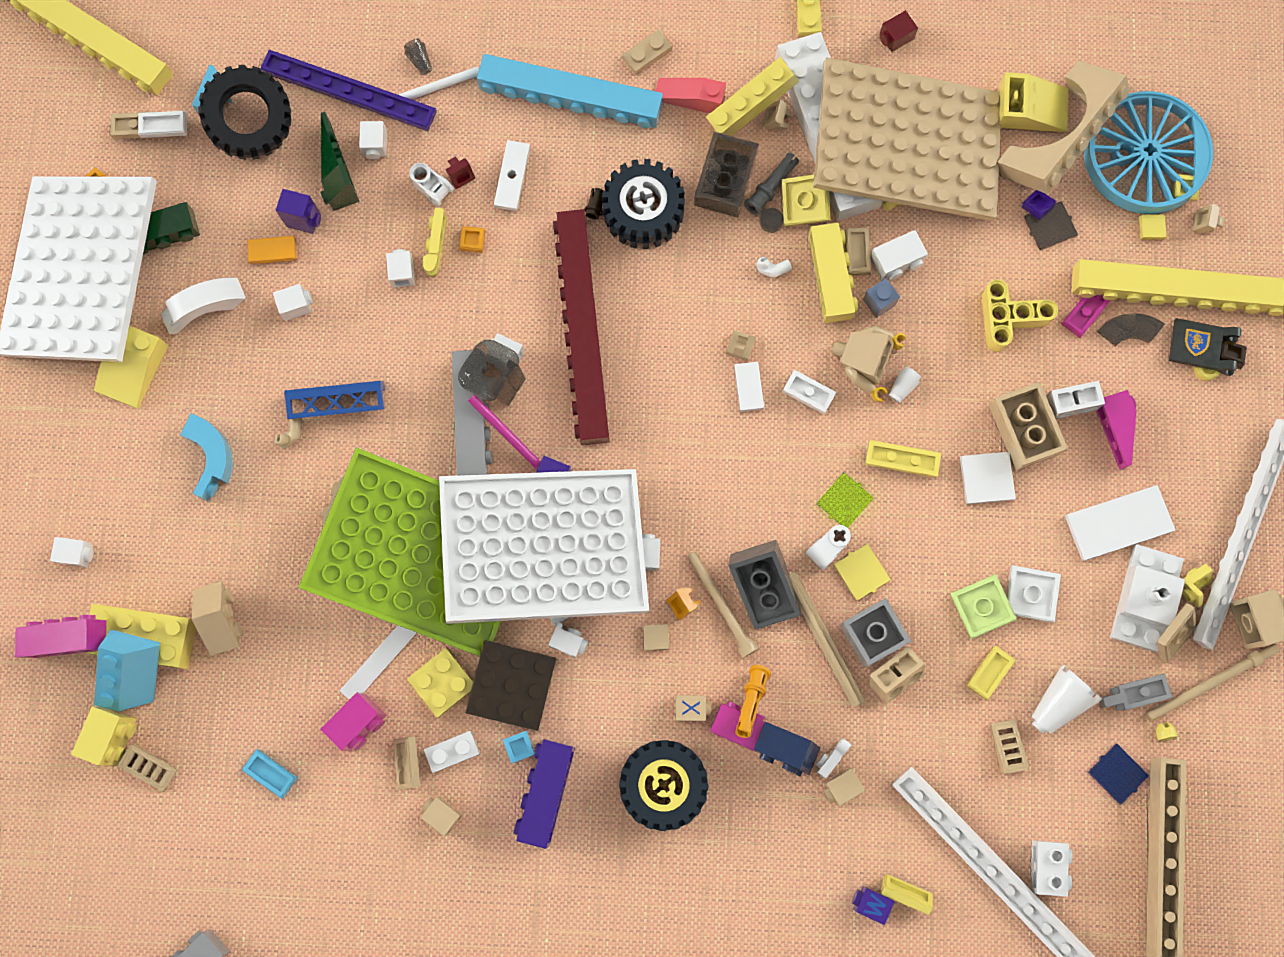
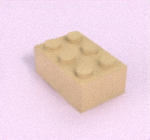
[989,382,1068,471]

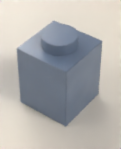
[863,278,900,318]

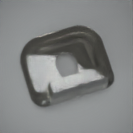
[458,339,526,406]

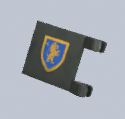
[1169,318,1242,376]

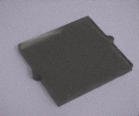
[1024,201,1078,250]

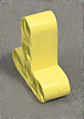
[982,279,1058,352]

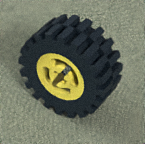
[619,740,709,831]

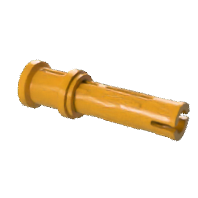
[735,665,771,738]

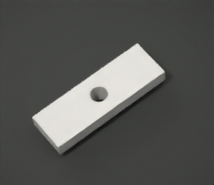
[494,140,530,211]

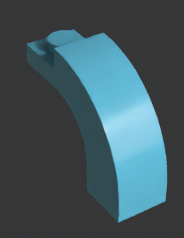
[180,413,233,502]

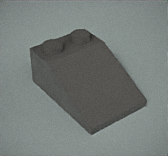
[728,540,801,630]

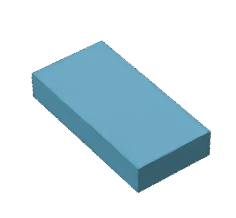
[242,749,298,799]

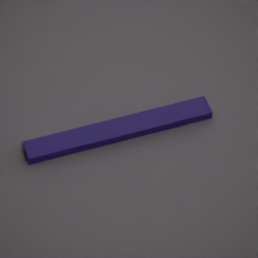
[260,49,437,131]

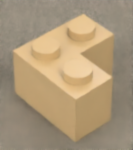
[191,581,243,656]

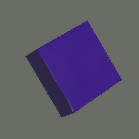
[1021,190,1056,220]

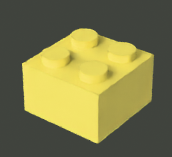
[71,706,137,766]

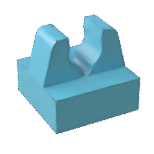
[503,731,535,764]

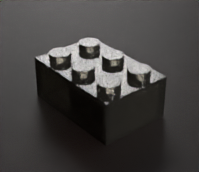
[694,131,759,218]

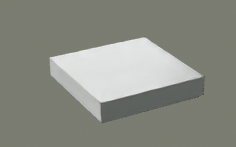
[960,452,1016,505]
[1006,565,1061,623]

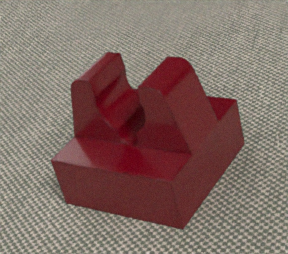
[445,156,476,189]

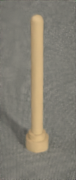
[688,552,759,659]

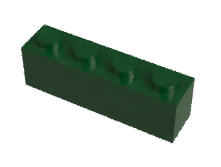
[143,202,200,255]

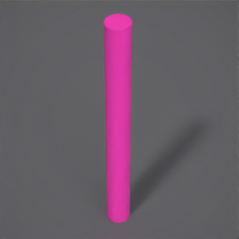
[467,394,541,469]

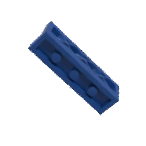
[284,381,385,419]

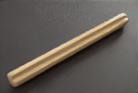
[789,572,865,707]

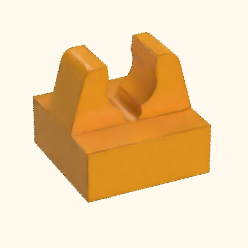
[666,587,700,620]

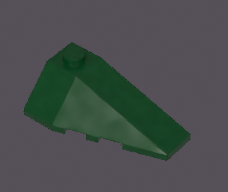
[320,111,360,211]

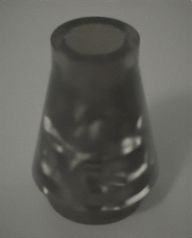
[404,38,433,75]

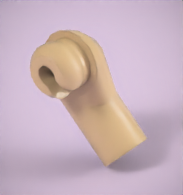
[275,418,302,448]

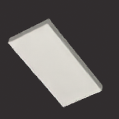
[1065,485,1175,561]

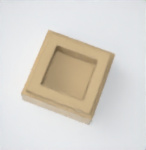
[643,624,669,651]

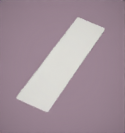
[340,626,416,699]

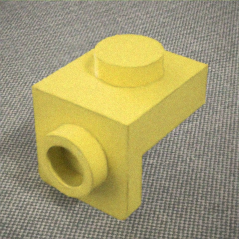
[1182,563,1212,608]

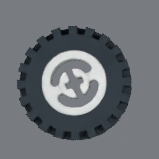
[602,159,685,249]

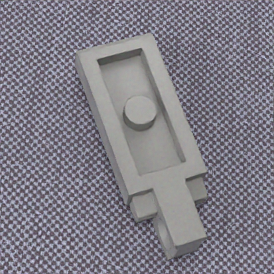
[1099,674,1172,711]

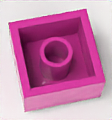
[320,692,387,751]

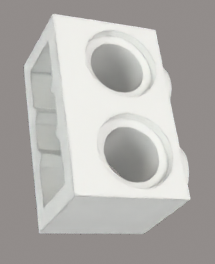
[1046,381,1105,419]

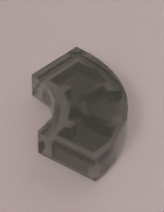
[1097,313,1165,346]

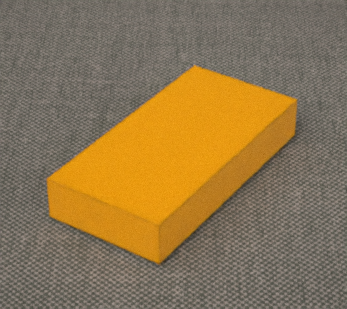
[247,235,297,265]

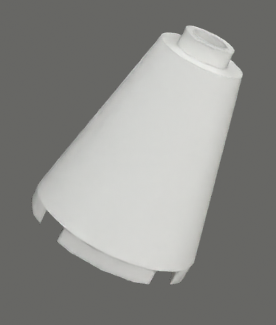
[1031,664,1102,734]

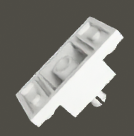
[1110,544,1185,653]

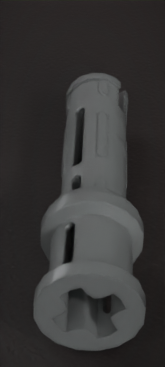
[744,152,799,216]

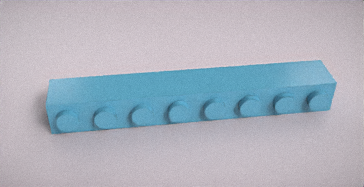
[477,54,663,128]

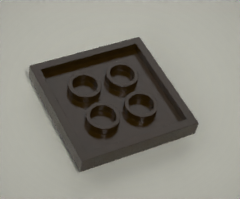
[465,640,556,731]

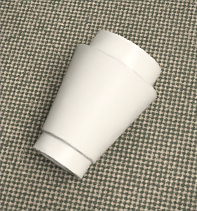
[888,366,921,403]

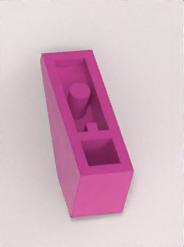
[1096,390,1137,470]

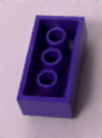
[513,739,575,849]

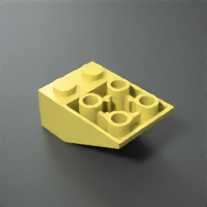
[999,72,1068,132]

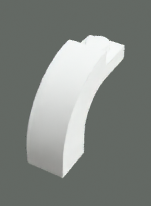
[161,278,246,334]

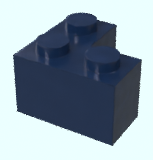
[753,721,821,777]

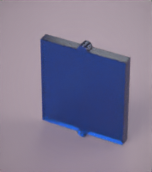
[1088,743,1149,805]

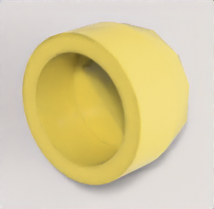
[1156,722,1178,742]

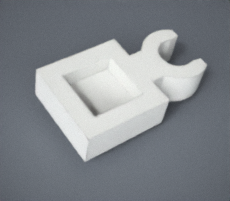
[815,738,851,779]

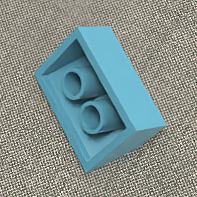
[94,630,160,712]

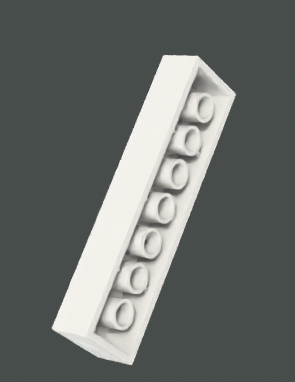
[775,32,883,221]

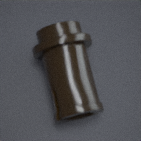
[584,188,604,220]

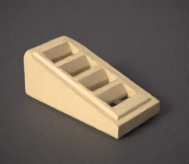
[990,719,1029,774]
[117,744,178,792]

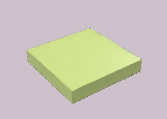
[951,574,1017,639]

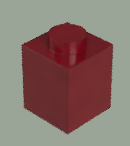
[879,10,918,52]

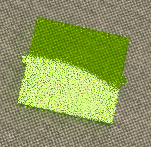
[816,472,874,528]

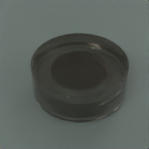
[760,208,783,233]

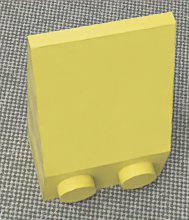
[94,326,169,409]

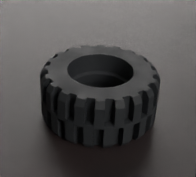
[198,65,292,160]

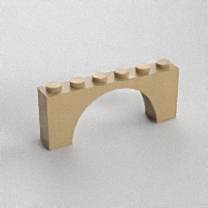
[997,60,1129,194]

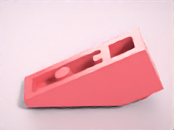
[655,78,726,113]

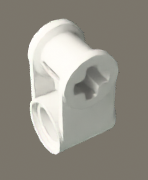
[409,163,454,207]
[805,525,851,571]

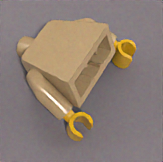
[832,326,906,402]

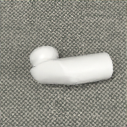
[757,257,792,278]

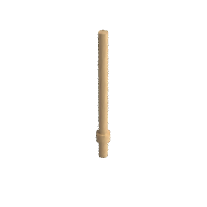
[1146,643,1280,722]

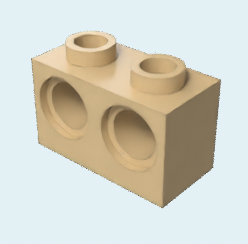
[869,646,925,704]

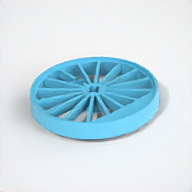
[1084,91,1213,214]

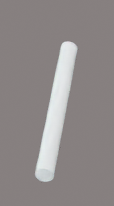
[398,66,479,99]

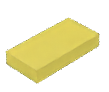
[966,645,1016,700]
[881,874,933,915]

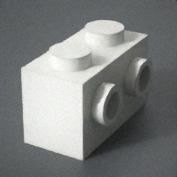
[1031,840,1072,897]

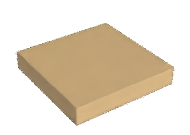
[1157,603,1196,663]

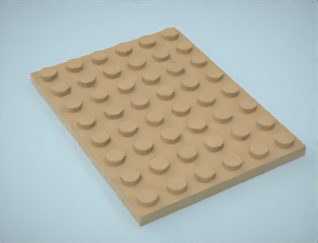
[813,57,1001,221]

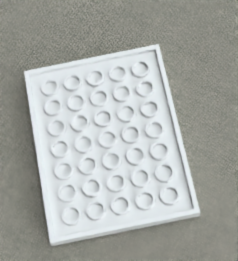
[0,176,157,362]
[439,469,649,624]

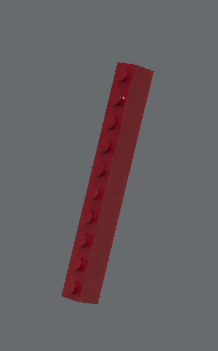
[553,209,610,445]

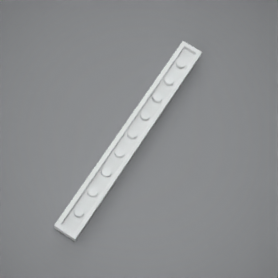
[1193,419,1284,650]
[892,766,1095,957]

